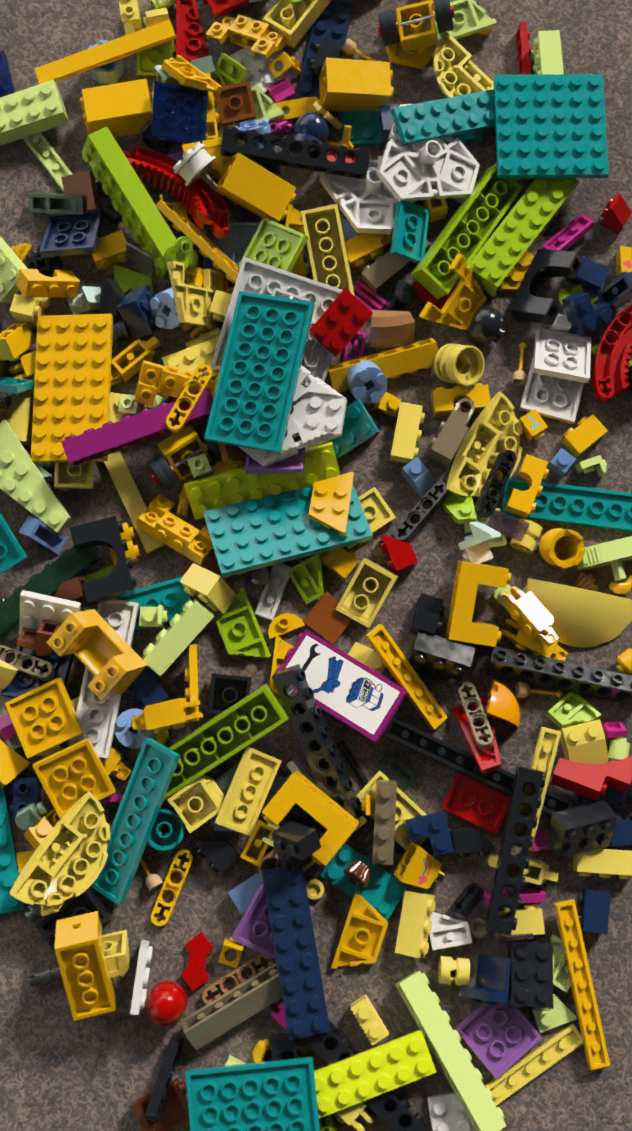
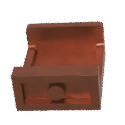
[131,1077,190,1131]

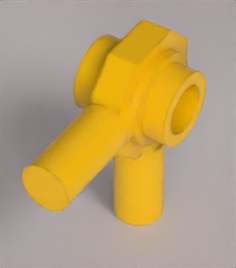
[326,125,354,149]

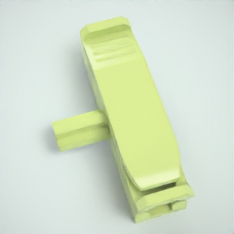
[577,536,632,581]

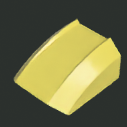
[167,775,225,833]
[102,930,130,978]

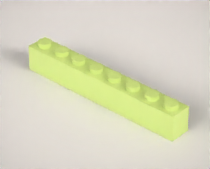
[395,971,506,1131]

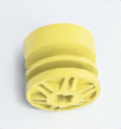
[434,343,485,386]

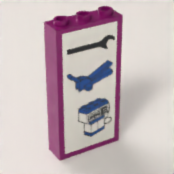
[274,629,408,744]

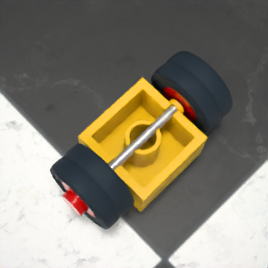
[377,0,455,52]
[148,425,221,492]

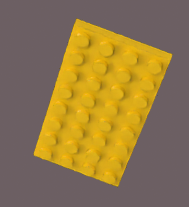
[31,314,113,463]

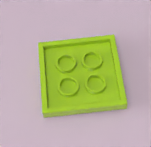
[238,217,309,272]

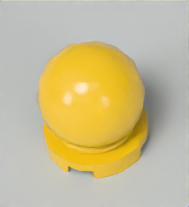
[538,528,585,568]

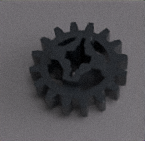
[23,248,63,277]

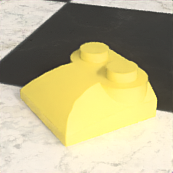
[54,462,94,491]

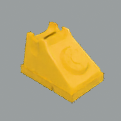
[182,137,238,181]

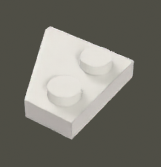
[429,912,472,951]

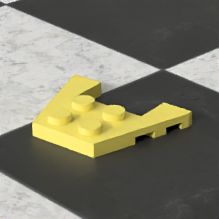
[167,261,219,326]

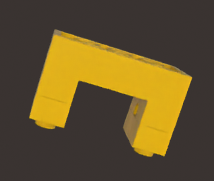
[446,560,511,647]
[46,609,147,700]
[262,770,359,866]
[54,911,116,1021]

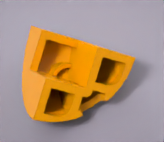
[485,679,520,728]

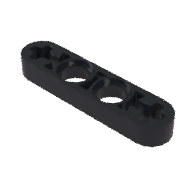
[475,450,517,517]
[394,481,450,543]
[145,1035,183,1123]

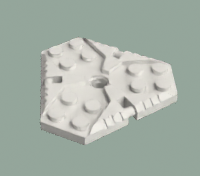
[377,104,480,202]
[319,156,417,234]
[238,365,347,467]

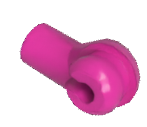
[270,120,294,133]

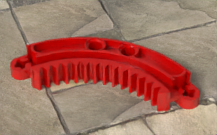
[123,146,230,238]
[591,303,632,402]

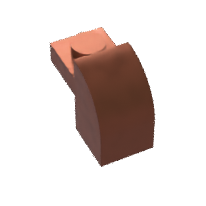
[55,576,87,612]
[17,620,62,656]

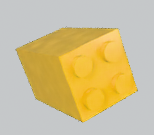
[319,58,394,112]
[80,79,153,137]
[214,153,296,222]

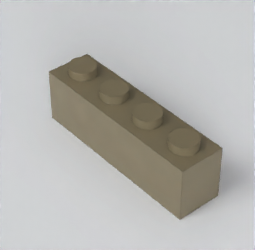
[361,239,431,294]
[372,779,397,865]

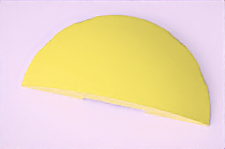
[433,31,494,98]
[446,392,523,497]
[526,578,632,647]
[9,791,110,906]

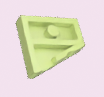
[550,934,571,993]

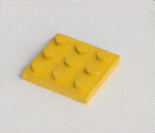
[5,678,84,759]
[32,738,116,818]

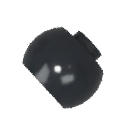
[466,306,505,347]

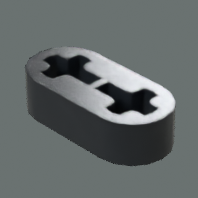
[451,882,484,919]

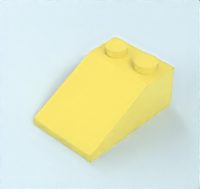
[336,558,399,628]
[557,719,609,764]

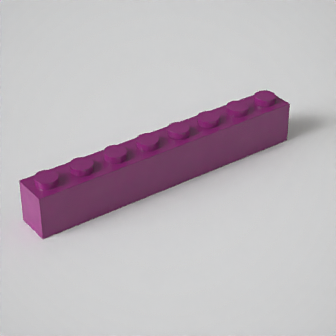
[61,390,213,468]

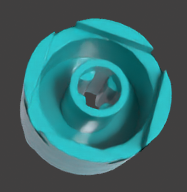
[148,809,187,851]

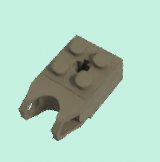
[427,397,475,470]

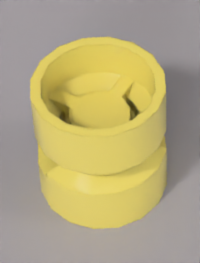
[510,519,543,554]
[438,956,470,986]

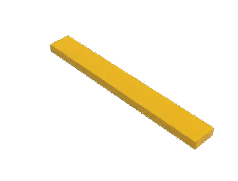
[34,19,177,84]
[553,899,610,1071]

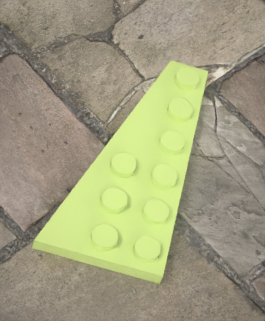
[0,419,71,533]

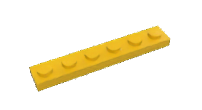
[365,624,448,730]

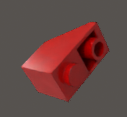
[600,193,632,235]
[379,535,418,574]

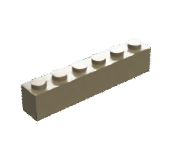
[181,963,282,1050]

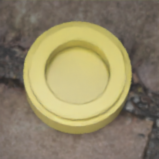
[306,879,324,900]

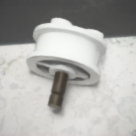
[173,142,218,190]

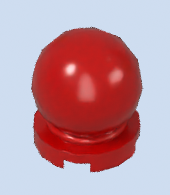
[144,980,188,1027]

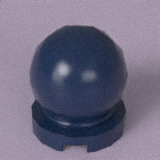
[291,112,329,158]

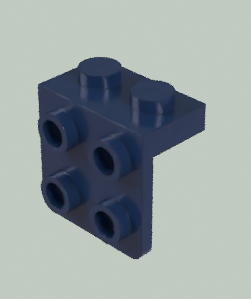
[461,954,511,1006]

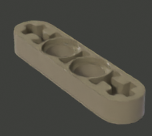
[0,644,55,681]
[458,682,494,750]

